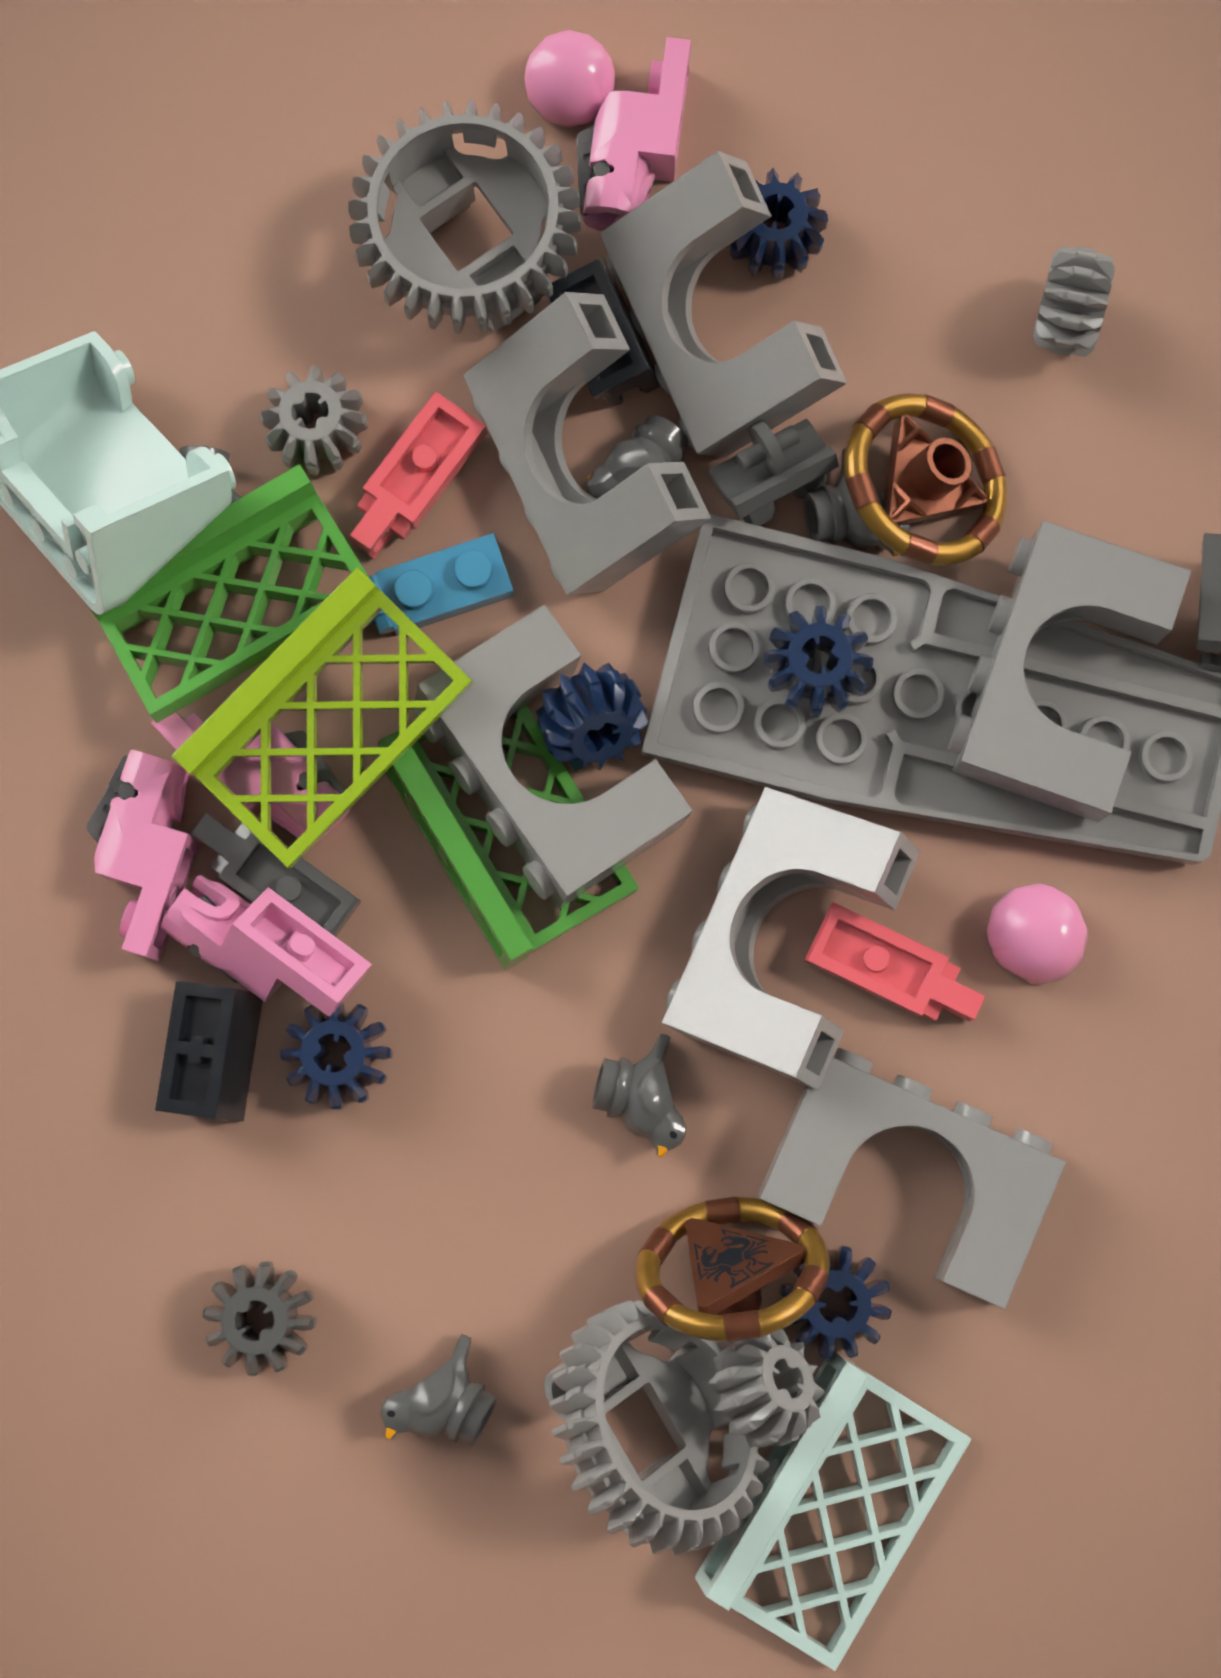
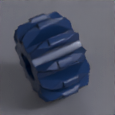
[730,168,828,281]
[762,605,874,717]
[536,662,649,772]
[280,1003,393,1110]
[779,1245,892,1359]

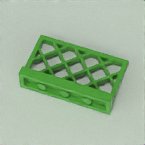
[88,464,370,723]
[376,705,639,971]

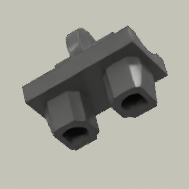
[708,418,839,526]

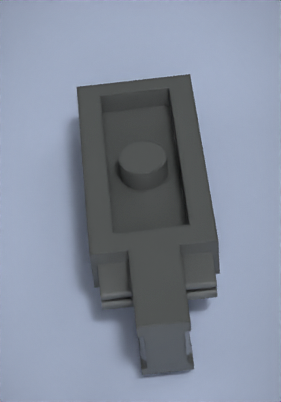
[191,813,362,937]

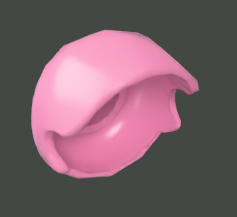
[524,30,615,128]
[987,883,1088,985]

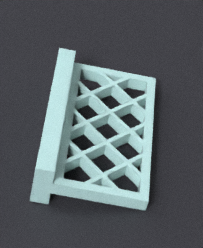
[694,1351,972,1671]

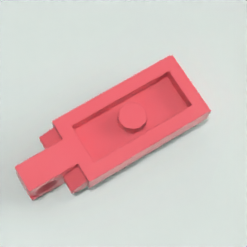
[350,392,487,560]
[804,902,985,1022]

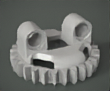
[348,99,581,333]
[544,1299,769,1556]

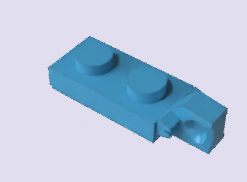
[366,533,514,635]

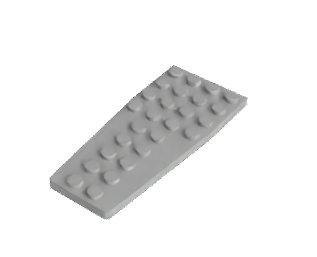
[641,514,1221,865]

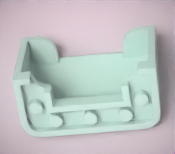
[0,331,236,615]

